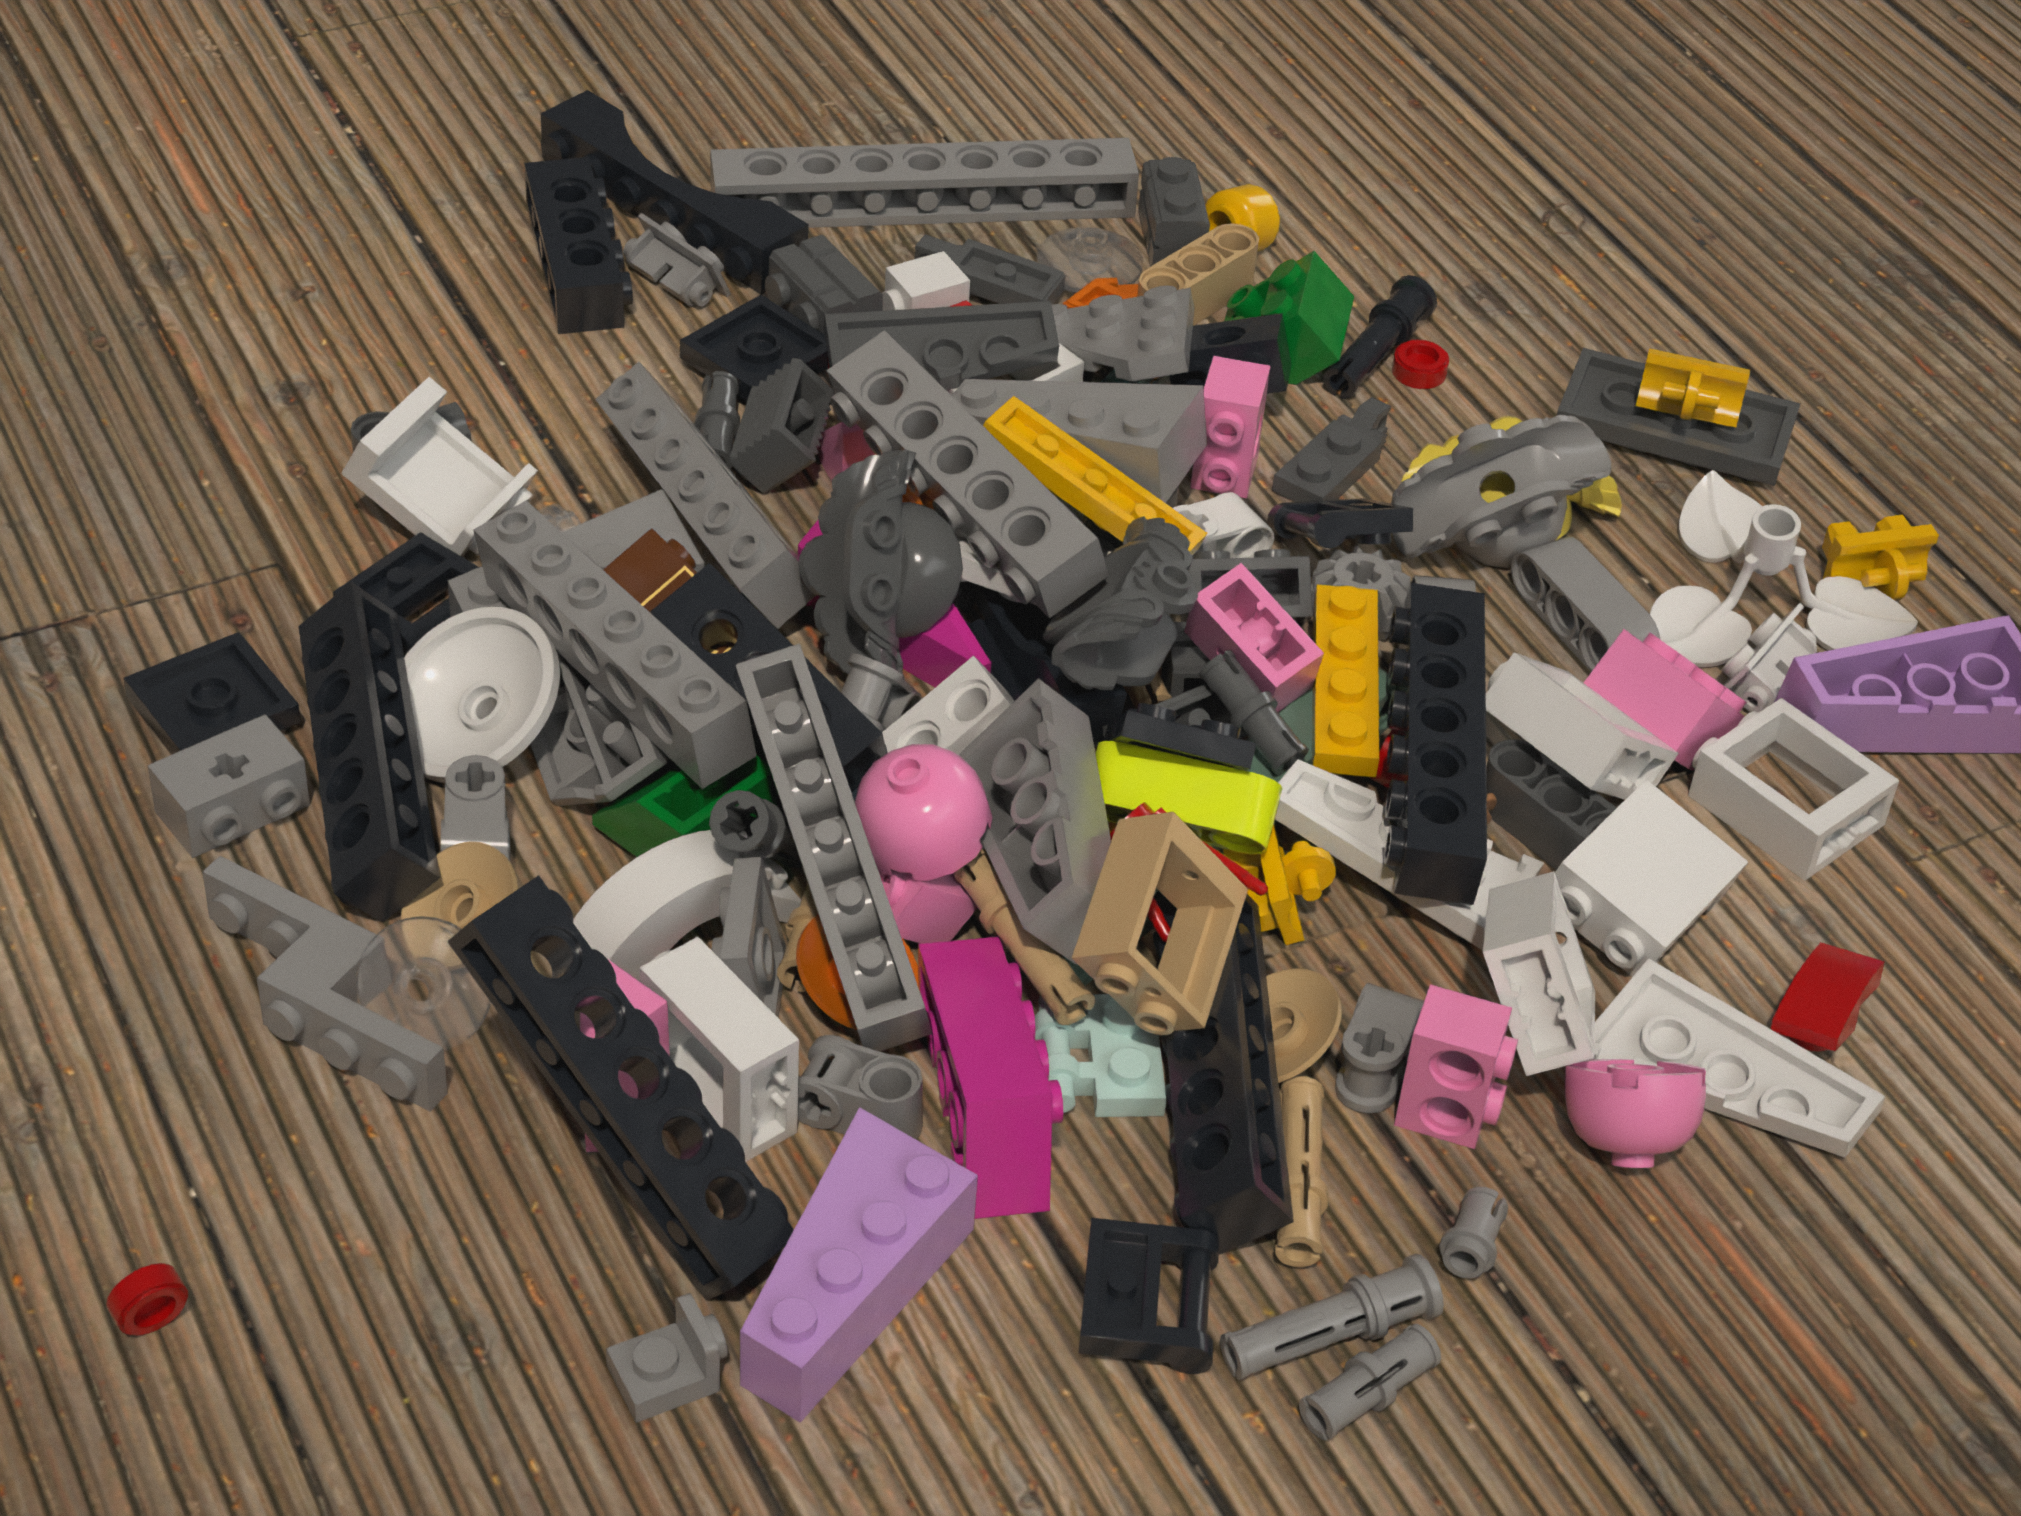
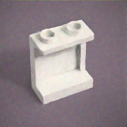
[341,377,538,557]
[1555,779,1748,977]

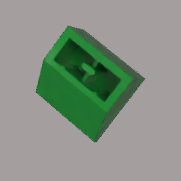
[1224,251,1354,385]
[592,754,778,857]

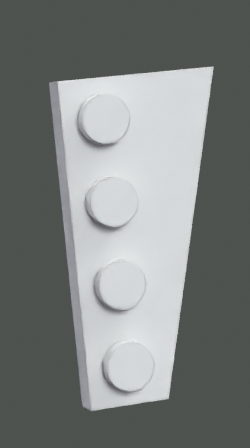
[1275,759,1544,950]
[1590,958,1885,1157]

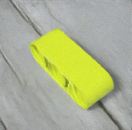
[1095,741,1283,854]

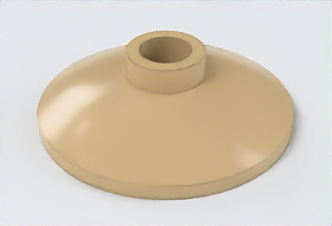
[401,842,518,971]
[1266,969,1342,1083]

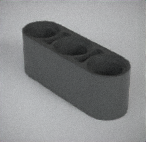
[1486,739,1616,870]

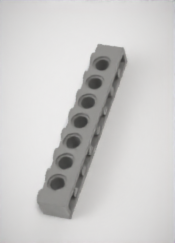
[710,138,1139,228]

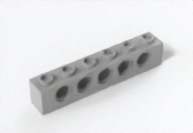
[826,330,1109,619]
[595,362,816,629]
[473,500,756,789]
[736,643,932,1051]

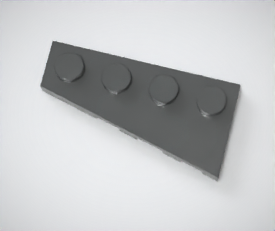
[824,301,1060,420]

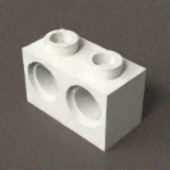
[882,656,1014,755]

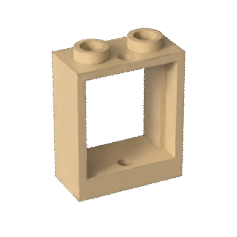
[1072,812,1248,1035]

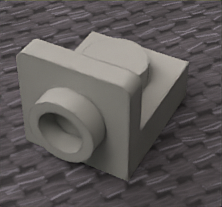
[606,1293,728,1423]

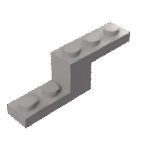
[202,856,447,1112]

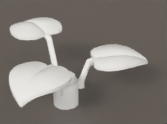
[1650,470,1918,667]

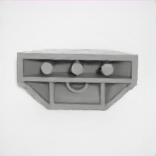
[530,652,671,806]

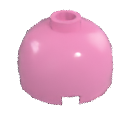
[855,744,993,881]
[1565,1059,1706,1168]

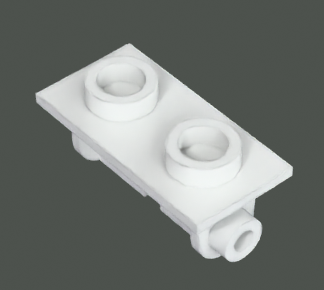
[1722,603,1817,712]

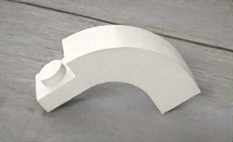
[573,830,801,981]

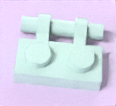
[1035,994,1167,1117]

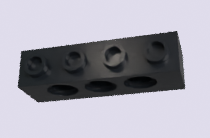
[524,157,633,334]
[650,563,886,791]

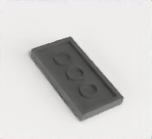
[1557,348,1801,486]

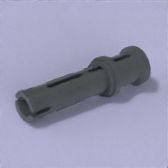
[709,790,802,868]

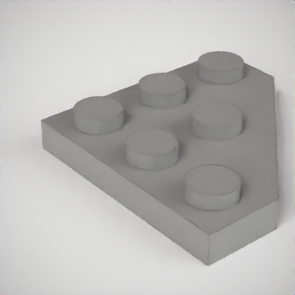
[1052,285,1195,381]

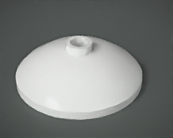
[404,607,560,782]

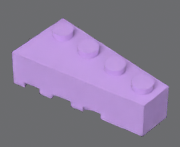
[1775,615,2021,753]
[740,1107,978,1423]

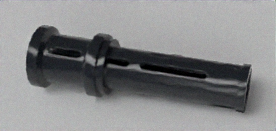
[1323,275,1437,399]

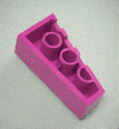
[918,937,1063,1219]

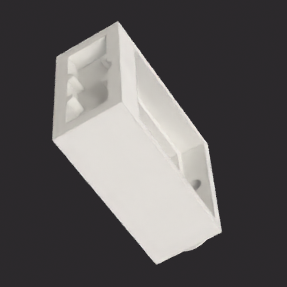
[1486,652,1679,799]
[1688,698,1899,881]
[1483,871,1595,1076]
[640,937,799,1162]

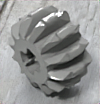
[1311,545,1411,641]

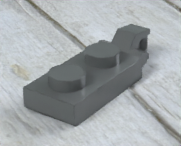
[914,234,1066,305]
[1272,397,1391,502]

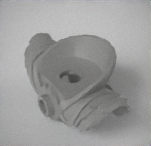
[1391,415,1611,568]

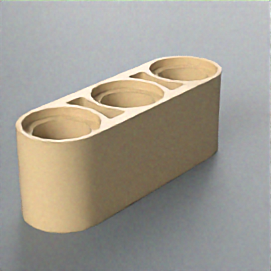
[1137,224,1259,326]

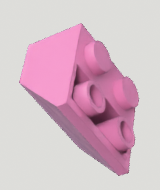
[1583,629,1747,771]

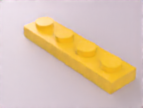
[983,396,1208,556]
[1312,584,1379,777]

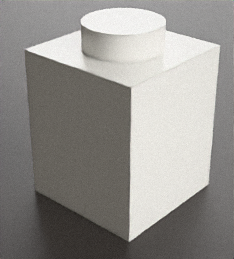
[882,251,970,311]

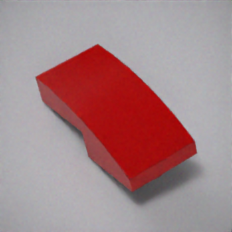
[1770,942,1885,1052]

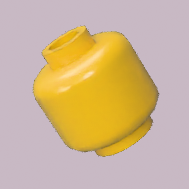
[1205,184,1280,252]

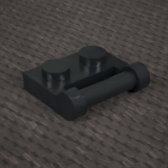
[1267,498,1413,548]
[333,532,479,657]
[1078,1218,1220,1374]

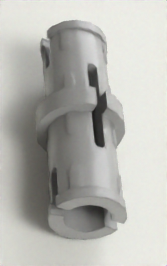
[1299,1324,1441,1440]

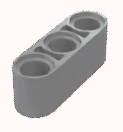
[1511,537,1660,672]

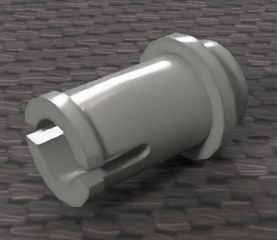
[1439,1187,1509,1278]

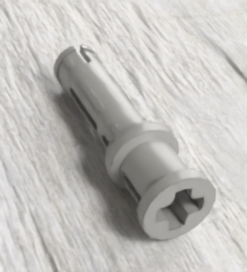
[1220,1254,1444,1380]

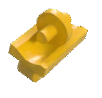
[1636,348,1750,428]
[1822,515,1939,600]
[1223,824,1336,945]

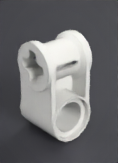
[1173,492,1274,559]

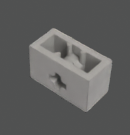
[147,714,310,858]

